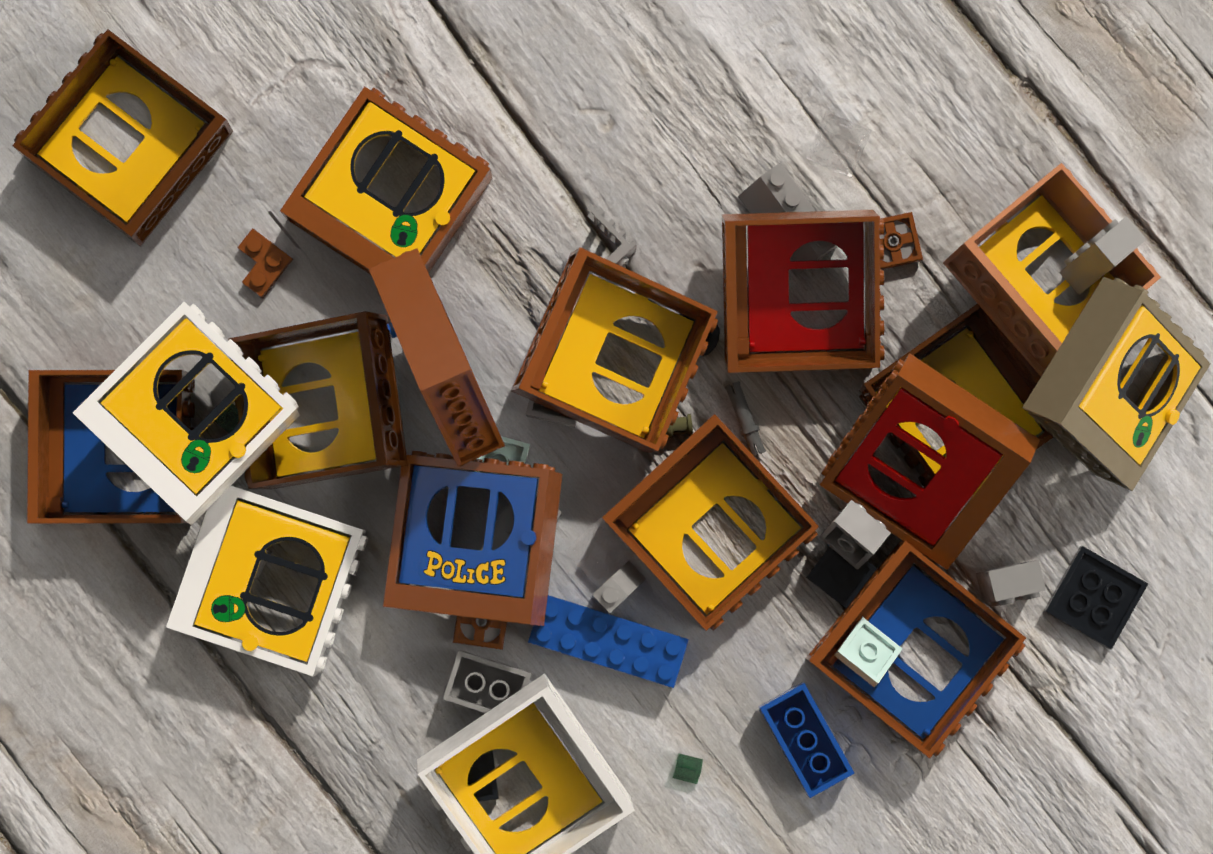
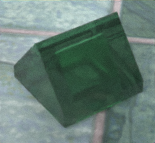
[672,753,703,784]

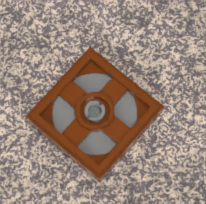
[880,212,923,270]
[453,616,507,650]

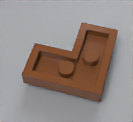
[237,228,293,298]

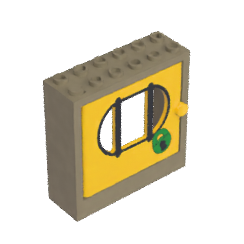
[1022,277,1211,491]

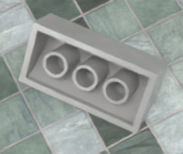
[738,162,837,276]

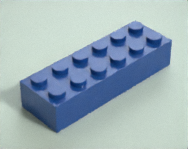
[528,595,689,688]

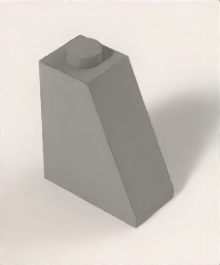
[592,561,646,614]

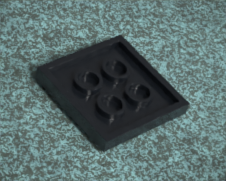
[1044,546,1148,649]

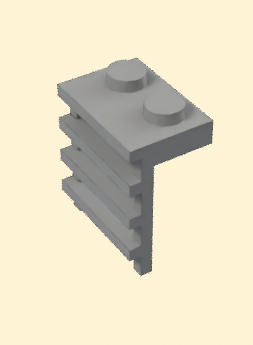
[587,204,636,268]

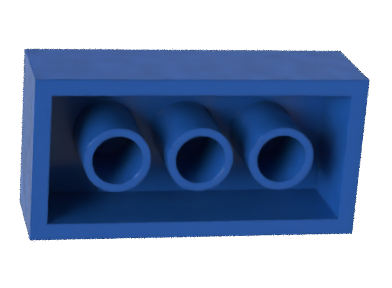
[758,682,854,798]

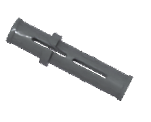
[725,381,766,456]

